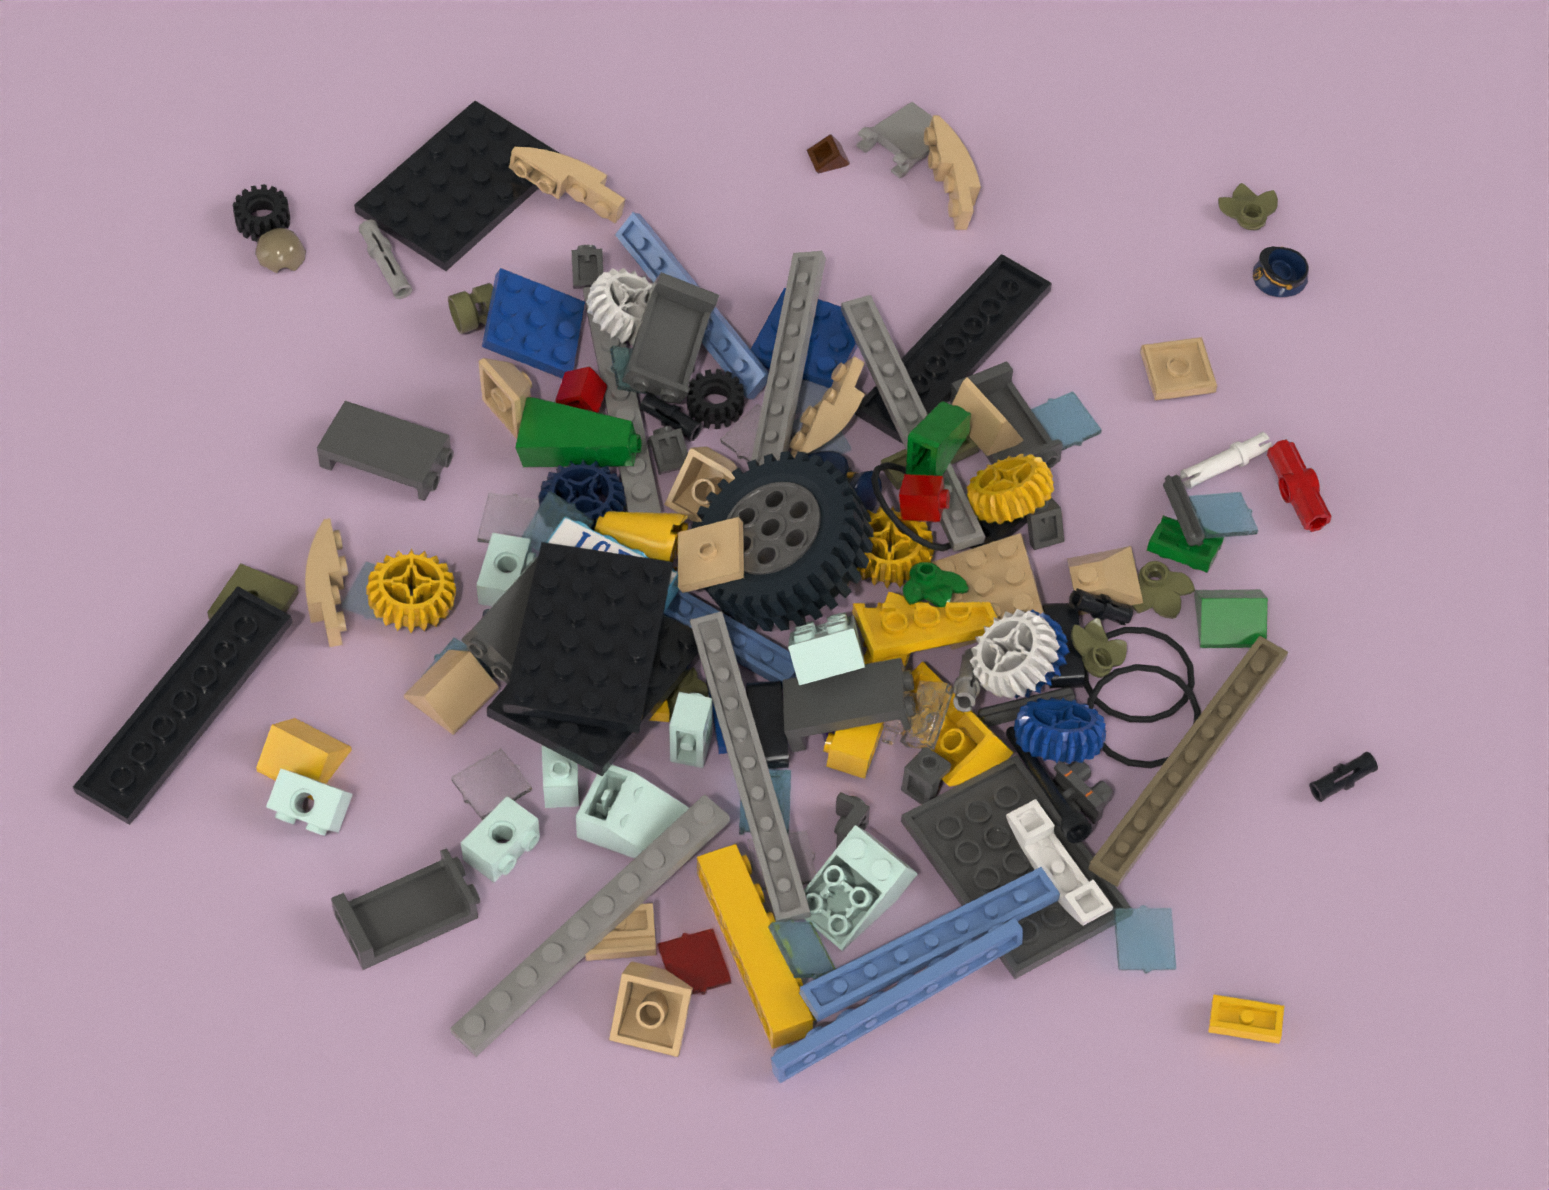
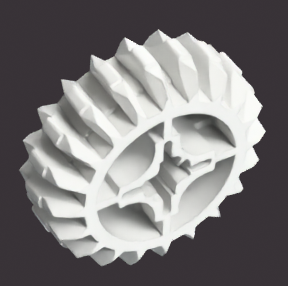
[586,268,653,346]
[970,609,1060,700]

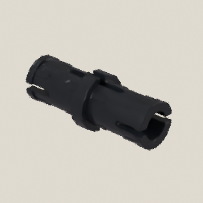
[639,393,703,441]
[1069,588,1133,625]
[1309,752,1378,802]

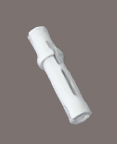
[1180,432,1272,489]

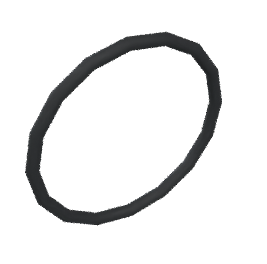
[871,462,952,551]
[1084,627,1195,723]
[1087,664,1201,768]

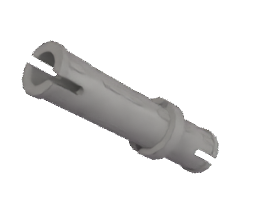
[359,219,412,299]
[953,648,981,712]

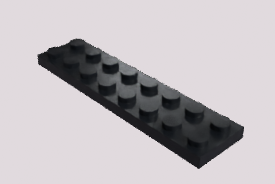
[855,254,1052,444]
[73,586,293,825]

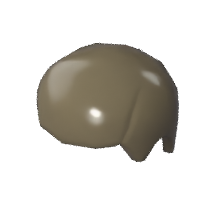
[255,228,306,273]

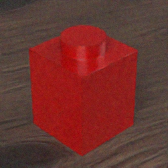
[555,366,607,413]
[899,474,950,522]

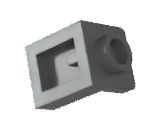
[571,245,603,289]
[647,426,688,475]
[1026,497,1065,550]
[901,747,951,804]
[834,792,870,849]

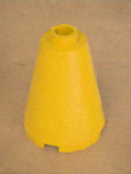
[595,511,688,571]

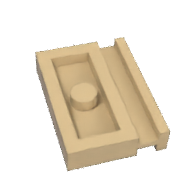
[585,903,657,961]

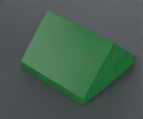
[1194,589,1268,648]

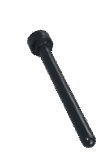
[1006,726,1092,843]

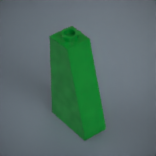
[515,397,642,467]

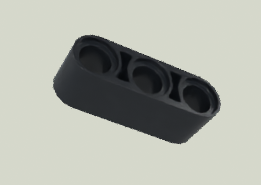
[1043,603,1084,688]
[746,681,789,769]

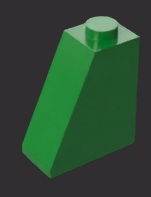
[906,401,971,476]

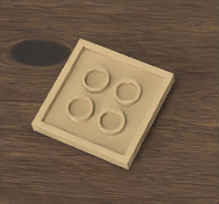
[931,533,1044,650]

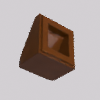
[806,134,850,174]

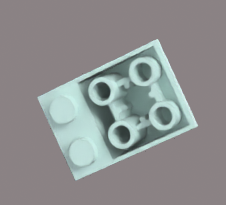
[788,612,865,685]
[576,765,689,858]
[804,825,918,951]

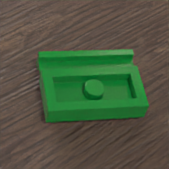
[1146,515,1224,573]

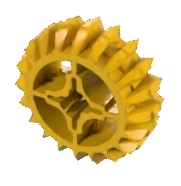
[966,454,1054,524]
[857,506,934,588]
[366,548,456,633]

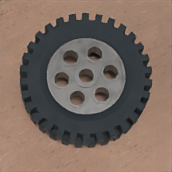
[691,451,874,632]

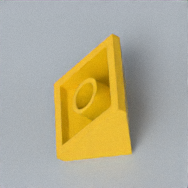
[256,718,351,801]

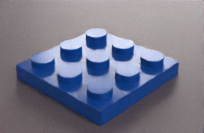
[482,268,585,379]
[750,288,858,389]

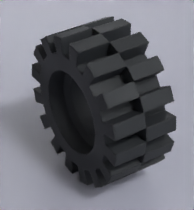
[233,184,290,242]
[687,369,744,429]

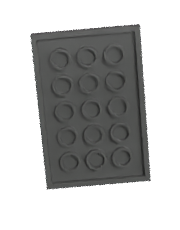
[901,755,1133,979]

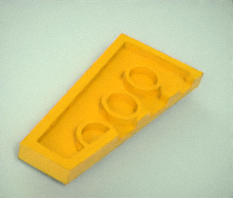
[852,602,997,660]

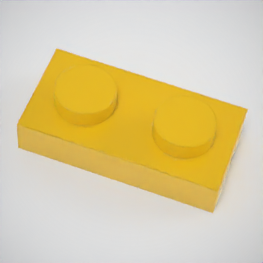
[1208,994,1284,1044]

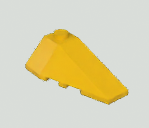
[909,661,1014,787]

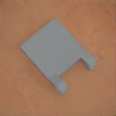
[856,102,933,178]

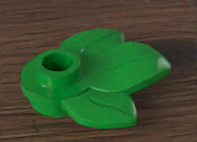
[903,562,968,607]

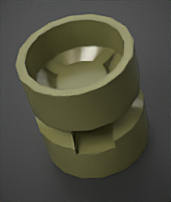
[448,283,493,334]

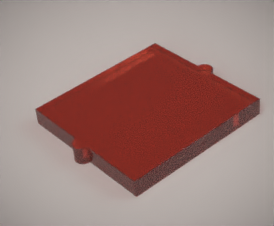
[657,928,731,995]

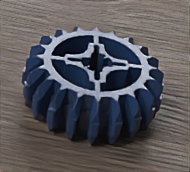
[538,459,626,531]

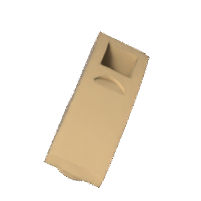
[924,115,981,230]
[509,147,625,223]
[790,356,865,459]
[305,518,348,647]

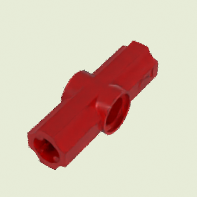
[1267,439,1332,532]

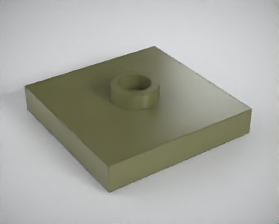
[207,563,299,619]

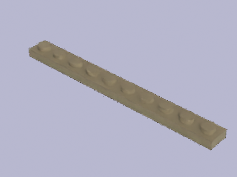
[1088,636,1288,887]

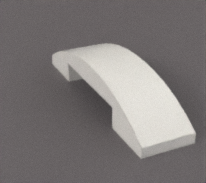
[1006,799,1113,925]

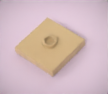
[1140,337,1217,400]
[678,517,744,593]

